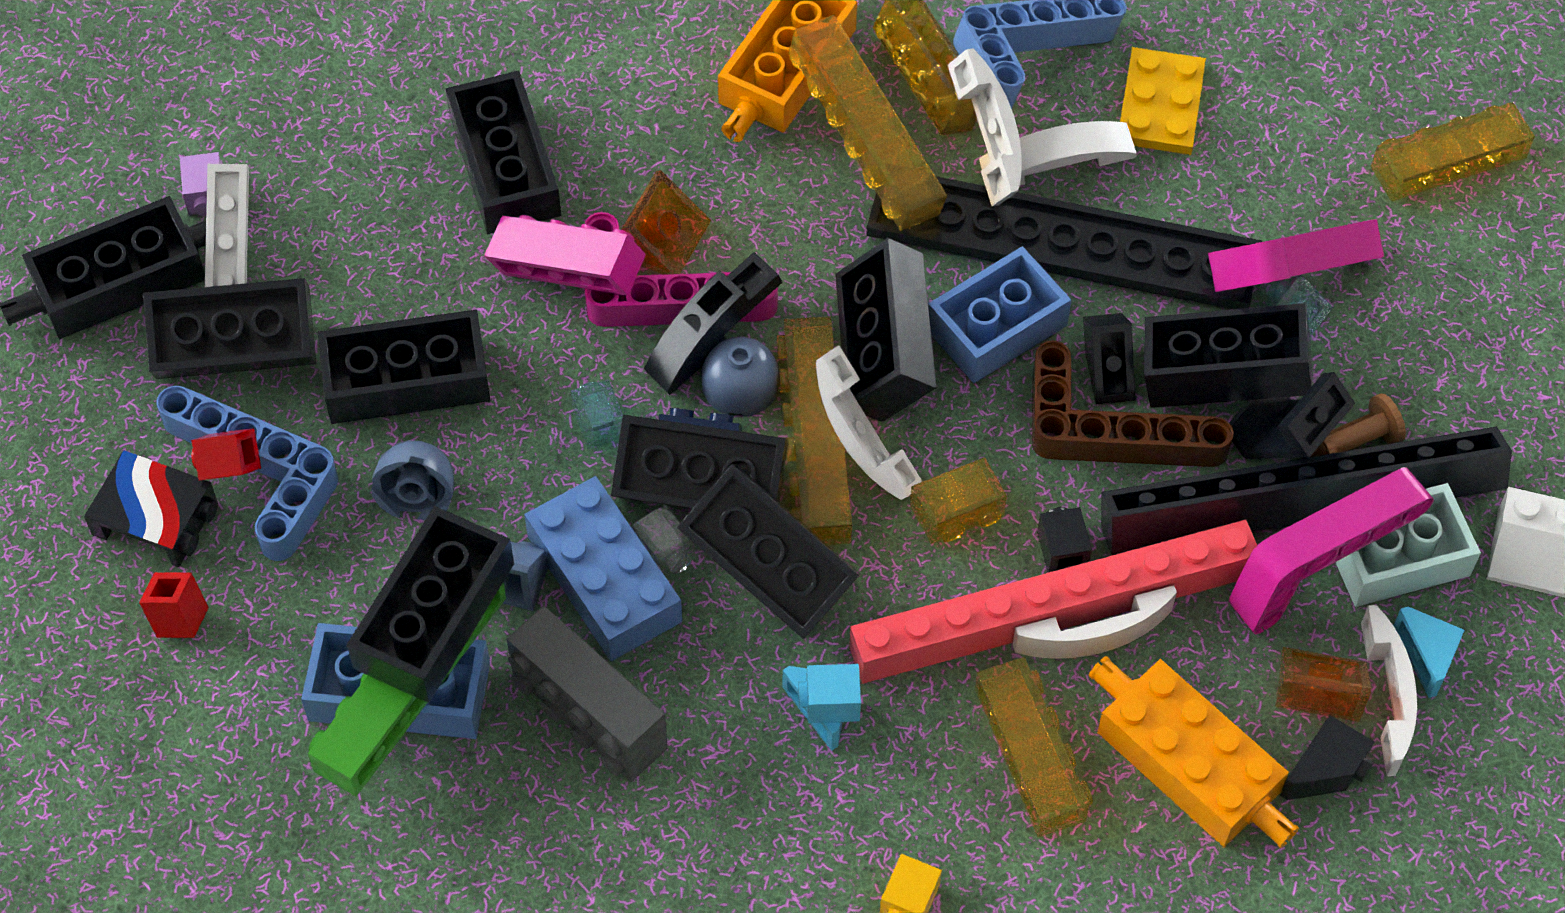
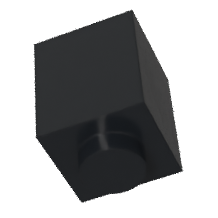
[1037,507,1092,573]

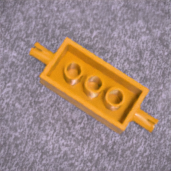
[718,0,857,142]
[1089,656,1299,849]

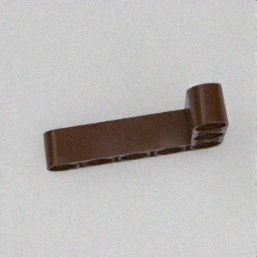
[1032,340,1234,467]

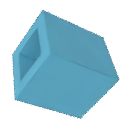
[798,664,861,723]

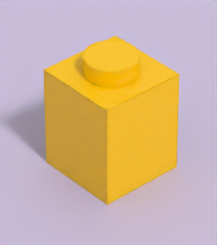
[880,854,942,913]

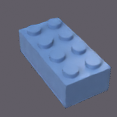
[524,476,682,661]
[301,623,490,739]

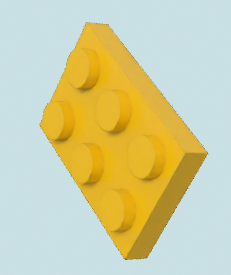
[1120,47,1206,155]

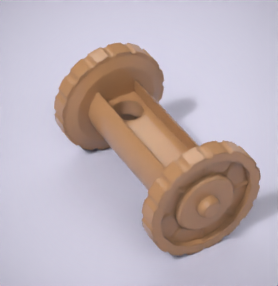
[1310,393,1406,457]

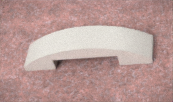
[948,48,1022,206]
[979,121,1137,186]
[816,345,923,500]
[1013,585,1177,659]
[1361,605,1417,776]

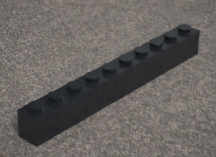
[1101,426,1512,555]

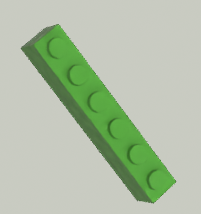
[308,582,506,797]

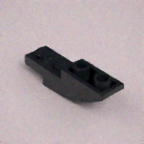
[644,252,783,395]

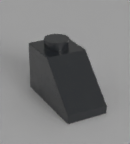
[1083,313,1136,404]
[1280,715,1375,800]

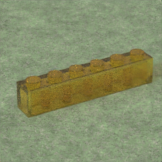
[789,15,947,231]
[776,316,852,545]

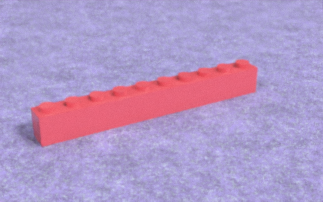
[849,520,1257,684]

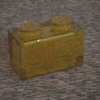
[910,457,1007,544]

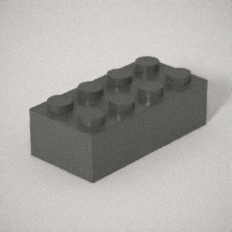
[507,606,668,782]

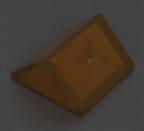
[621,170,711,275]
[1275,647,1371,722]

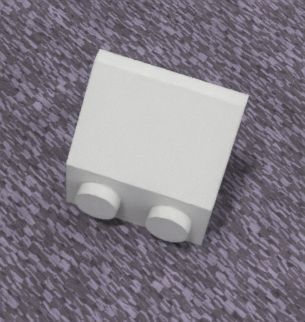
[1486,487,1565,598]

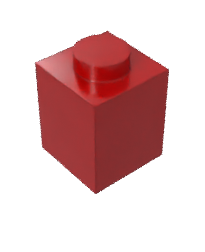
[191,428,261,480]
[139,572,209,638]

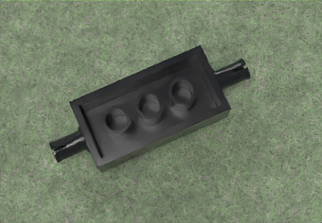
[0,196,206,339]

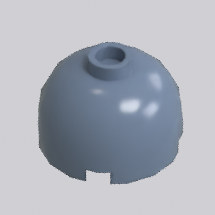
[701,336,780,417]
[371,440,454,520]

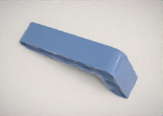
[953,0,1127,109]
[156,385,338,561]

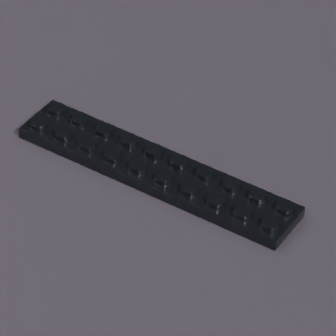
[866,166,1262,309]

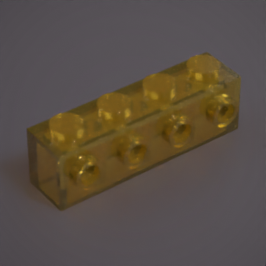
[872,0,977,135]

